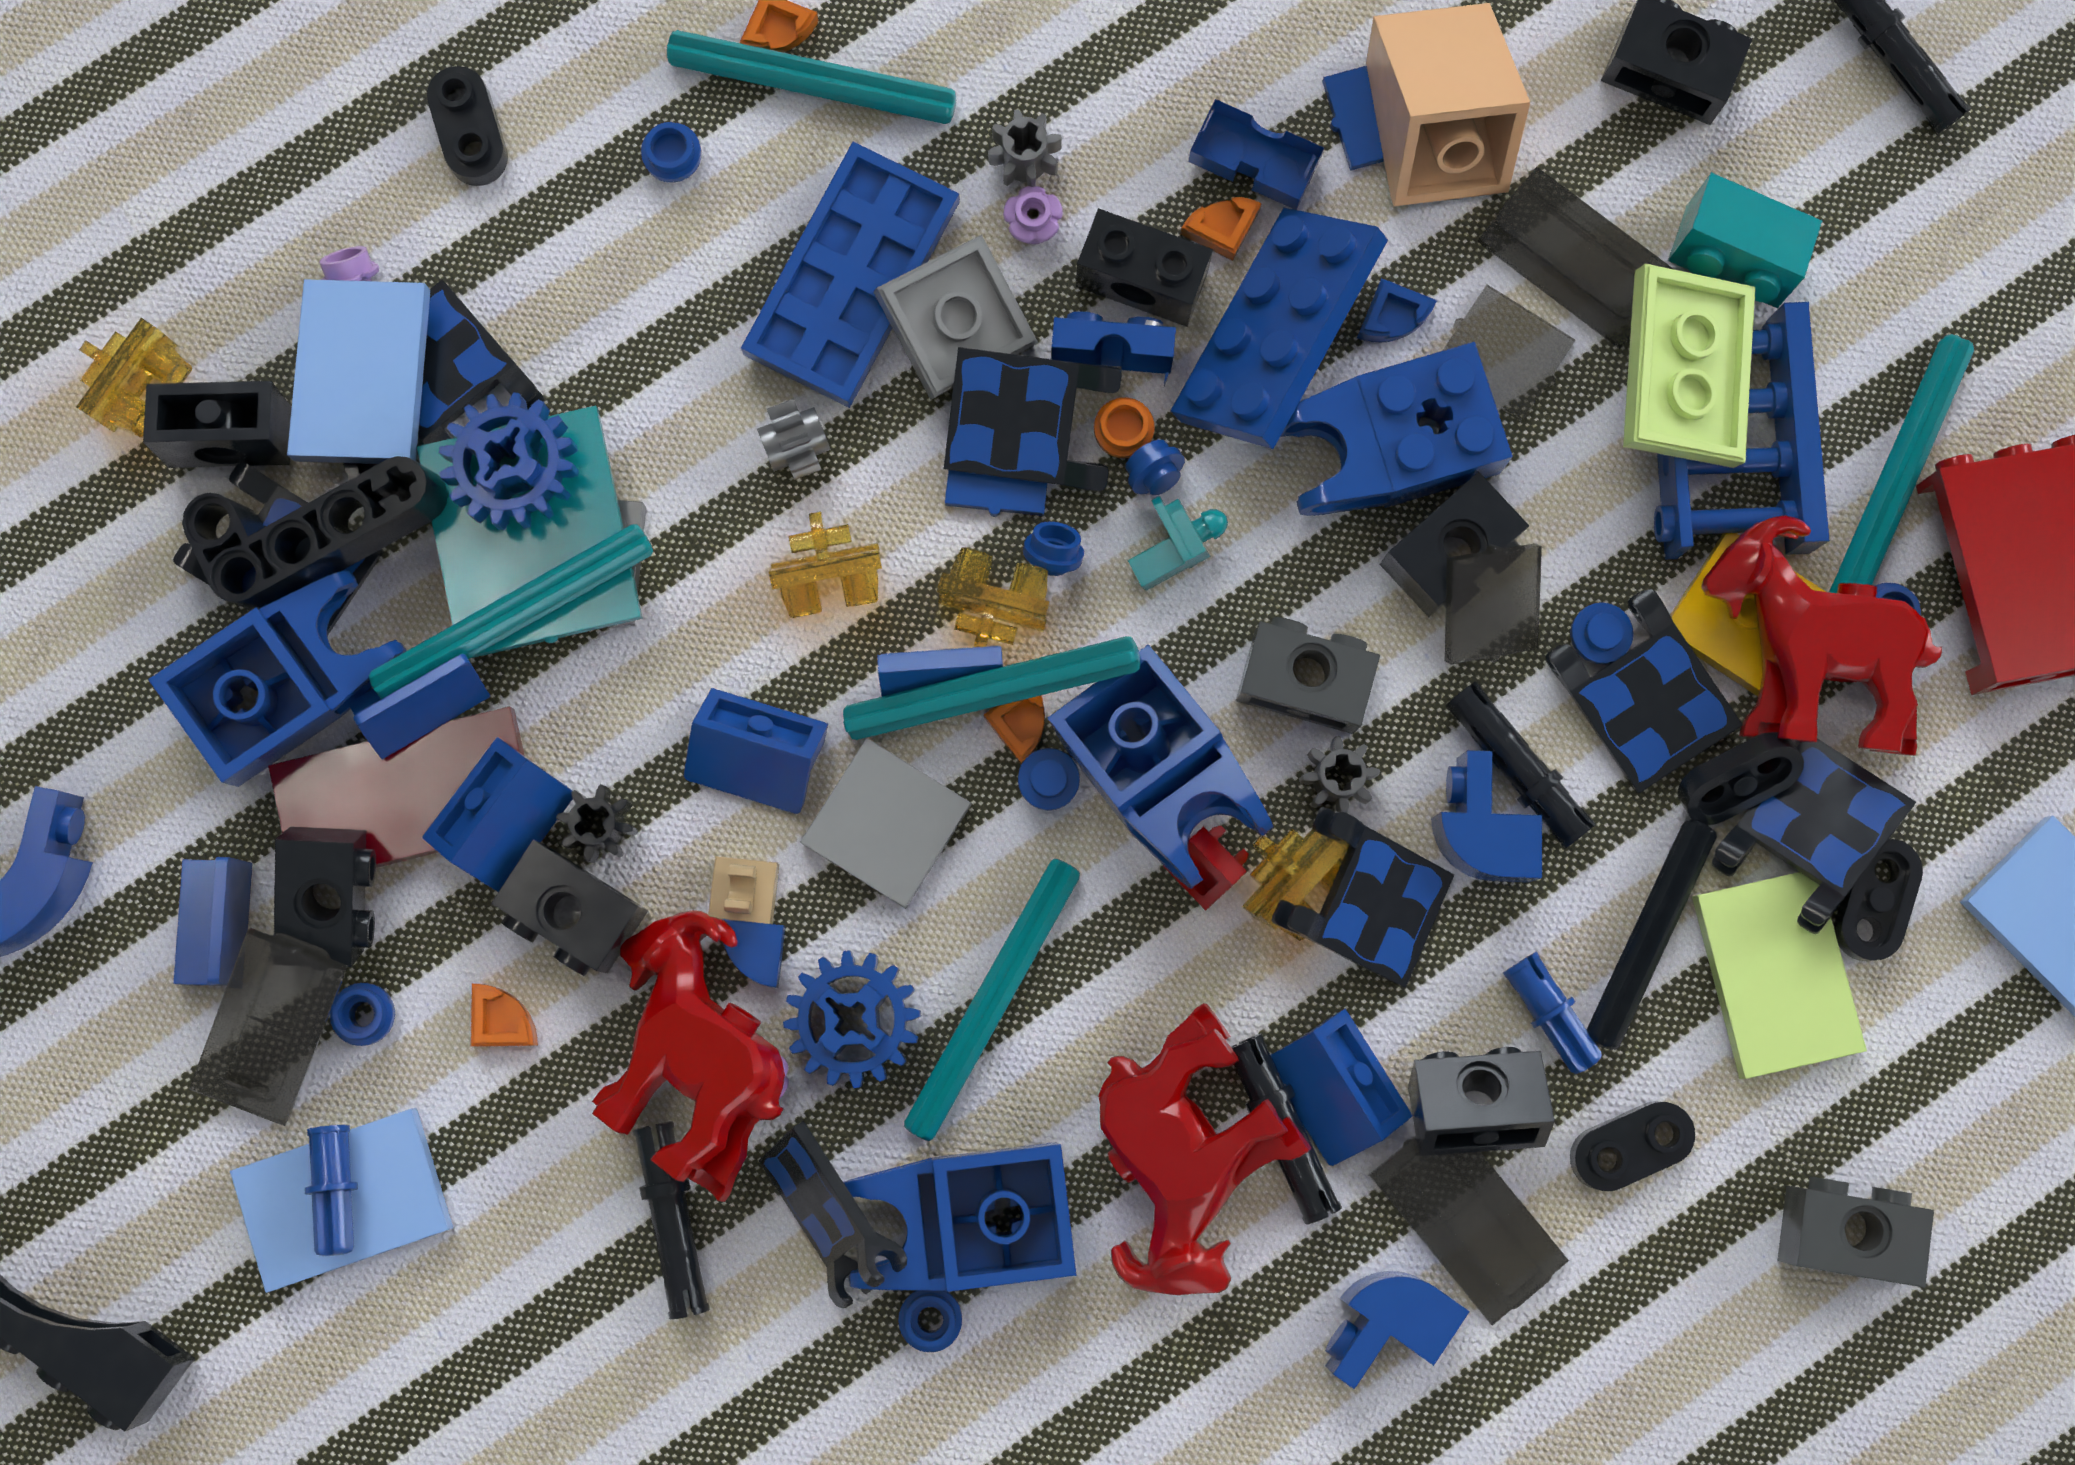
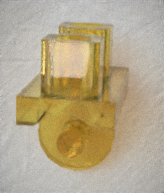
[76,318,192,437]
[768,511,882,618]
[937,547,1050,647]
[1242,828,1348,941]

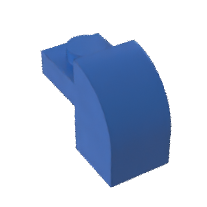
[1431,750,1542,883]
[1325,1271,1470,1389]

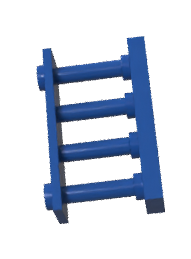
[1654,302,1830,560]

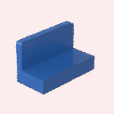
[348,654,491,759]
[684,688,828,814]
[422,737,573,892]
[173,857,253,986]
[1271,1009,1413,1166]

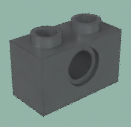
[1236,617,1380,734]
[1777,1176,1934,1288]

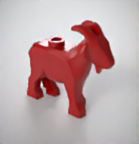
[1701,515,1942,756]
[592,910,785,1202]
[1098,1003,1311,1295]

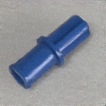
[1503,951,1602,1074]
[305,1125,358,1256]

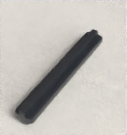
[1586,819,1717,1050]

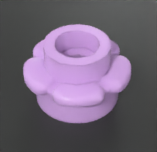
[1003,186,1063,244]
[319,246,379,281]

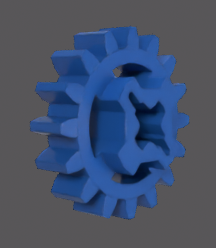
[439,392,579,531]
[783,950,921,1088]

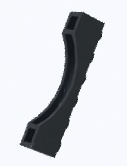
[0,1275,195,1432]

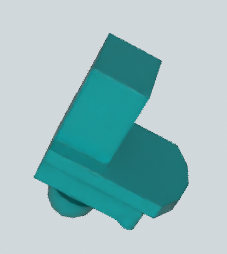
[1128,496,1228,591]

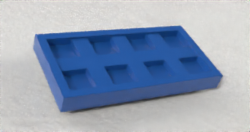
[741,141,960,408]
[1170,207,1388,449]

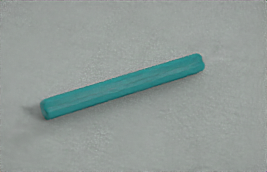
[667,30,956,124]
[1829,334,1974,593]
[369,524,653,699]
[843,636,1140,740]
[904,858,1080,1141]

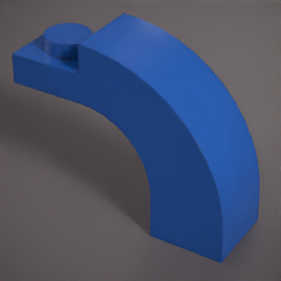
[0,786,93,957]

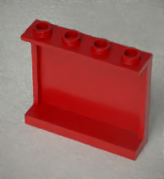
[1916,435,2075,695]

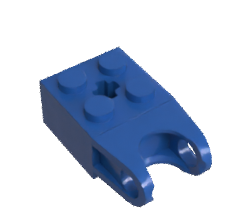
[1280,342,1513,516]
[148,570,407,787]
[1048,644,1274,889]
[843,1142,1077,1292]

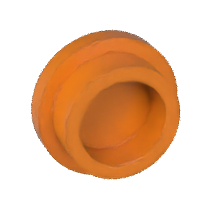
[1094,397,1155,459]

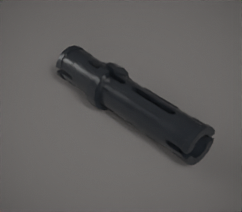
[1833,0,1971,134]
[1445,681,1596,849]
[1231,1033,1342,1224]
[633,1121,710,1319]

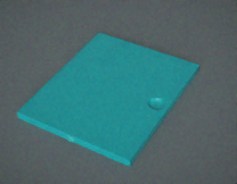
[417,405,643,659]

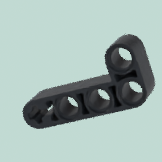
[182,456,448,610]

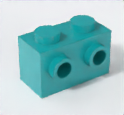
[1668,172,1822,309]

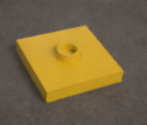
[1670,533,1826,696]

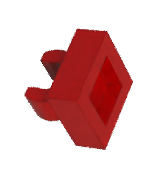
[1163,825,1249,911]

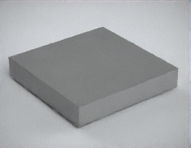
[874,235,1038,400]
[800,738,972,909]

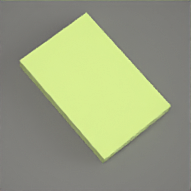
[1623,264,1755,468]
[1692,872,1867,1079]

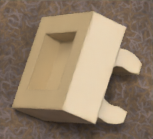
[708,856,780,924]

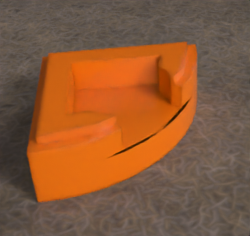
[740,0,819,52]
[1180,197,1262,261]
[983,696,1045,765]
[471,983,538,1047]

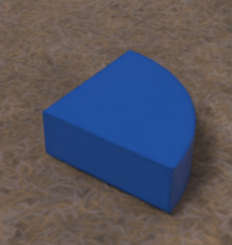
[1357,278,1437,343]
[722,919,786,988]

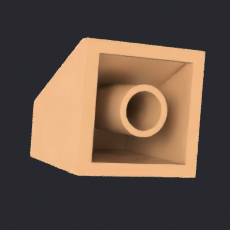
[1366,3,1530,206]

